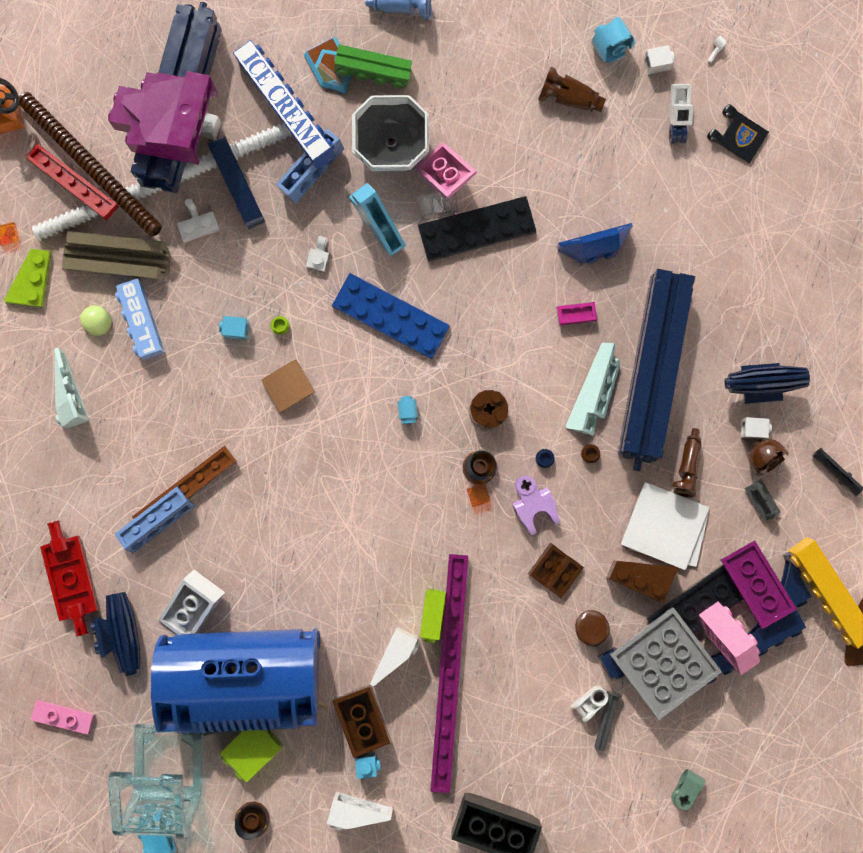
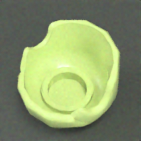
[80,305,112,336]

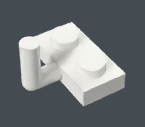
[177,199,220,242]

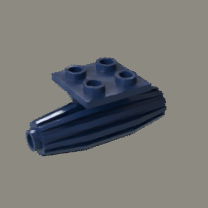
[724,363,810,404]
[90,592,140,676]

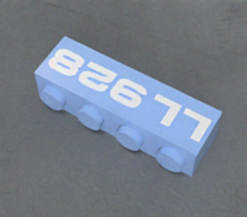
[115,278,165,360]

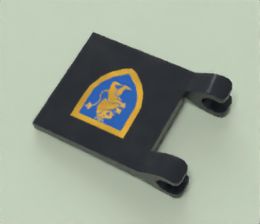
[707,104,769,163]

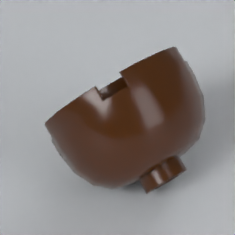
[748,439,789,476]

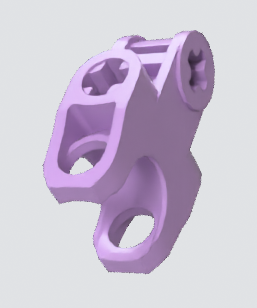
[512,476,560,535]

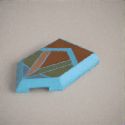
[304,38,352,94]

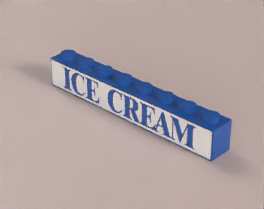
[233,40,336,169]

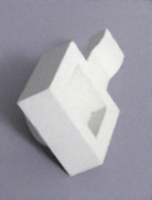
[306,236,330,272]

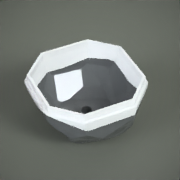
[352,95,429,172]

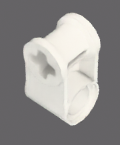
[571,686,608,723]

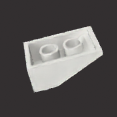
[158,570,225,634]
[370,627,419,686]
[327,792,393,831]

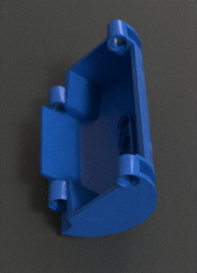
[151,628,320,734]

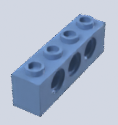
[276,129,345,204]

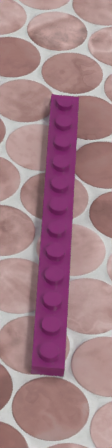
[430,554,468,793]

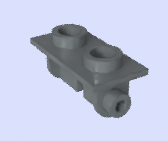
[744,479,781,522]

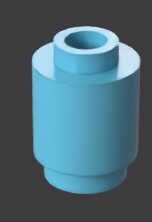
[397,396,418,424]

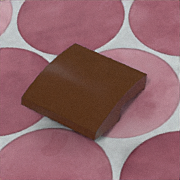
[528,543,584,599]

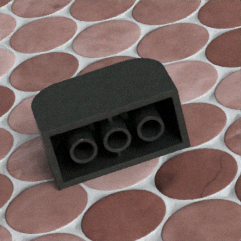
[451,793,542,853]

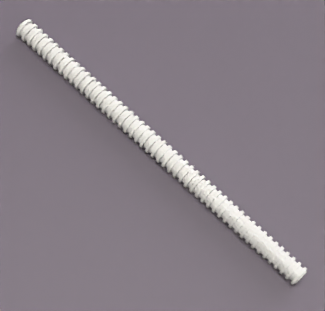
[32,123,292,241]

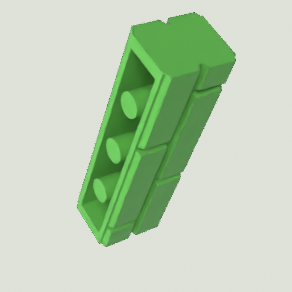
[334,44,412,89]

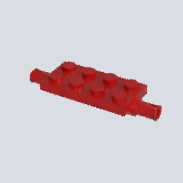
[40,520,99,637]

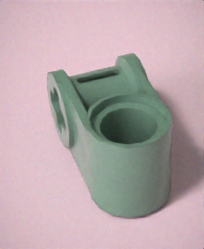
[671,769,705,810]

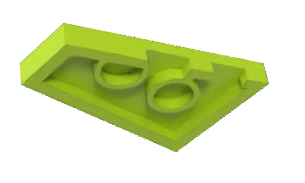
[3,249,52,308]

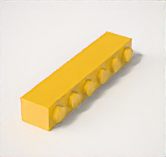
[788,537,863,649]

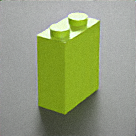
[420,588,446,643]
[220,730,284,782]

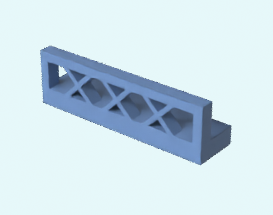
[115,487,195,553]

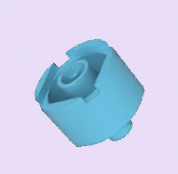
[591,17,635,63]

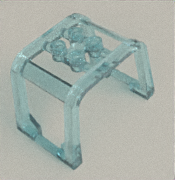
[108,724,203,839]

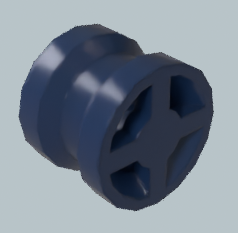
[669,125,688,144]

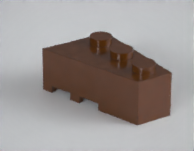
[606,560,679,603]

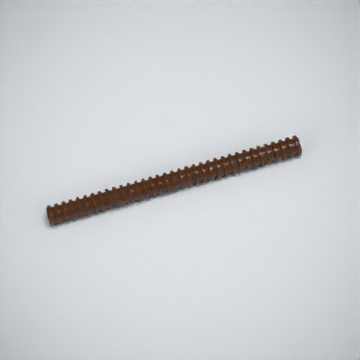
[19,92,162,237]

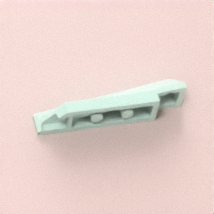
[566,343,620,436]

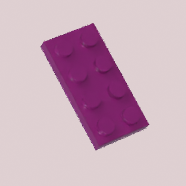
[720,540,797,629]

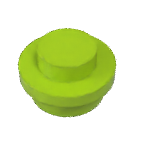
[270,316,290,335]

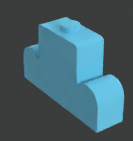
[349,183,406,256]

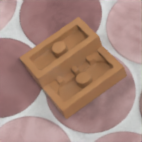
[261,359,315,413]

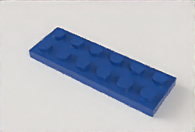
[332,273,450,359]

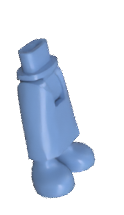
[365,0,432,20]

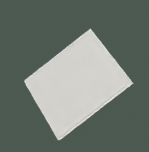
[621,482,709,570]

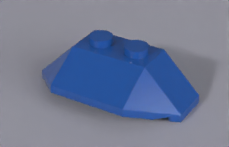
[557,223,633,264]

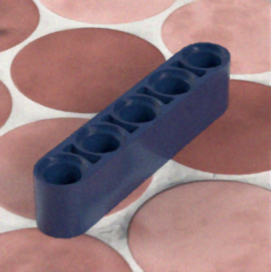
[208,136,265,230]

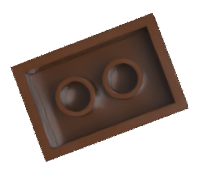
[333,684,391,758]

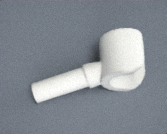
[708,36,726,63]

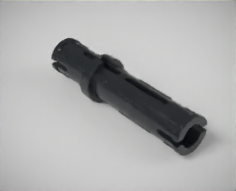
[812,448,863,496]

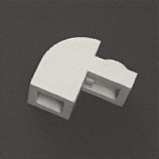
[669,84,693,125]

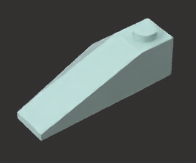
[54,348,89,429]

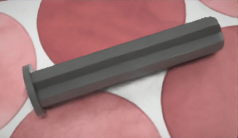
[594,691,622,751]

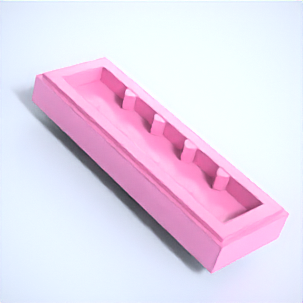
[31,700,95,735]

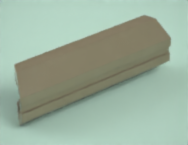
[62,231,171,280]

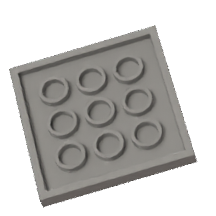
[610,607,722,720]

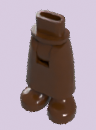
[538,67,606,113]
[672,428,702,497]

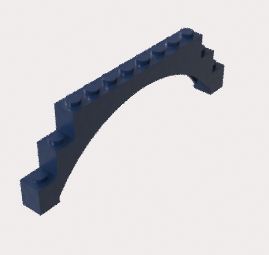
[598,552,811,684]

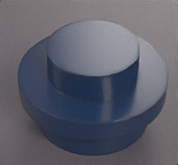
[535,449,555,468]

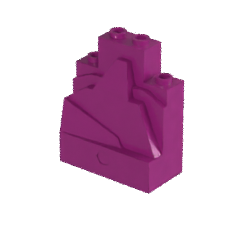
[108,71,218,165]

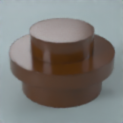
[581,444,600,463]

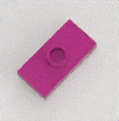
[556,302,597,326]

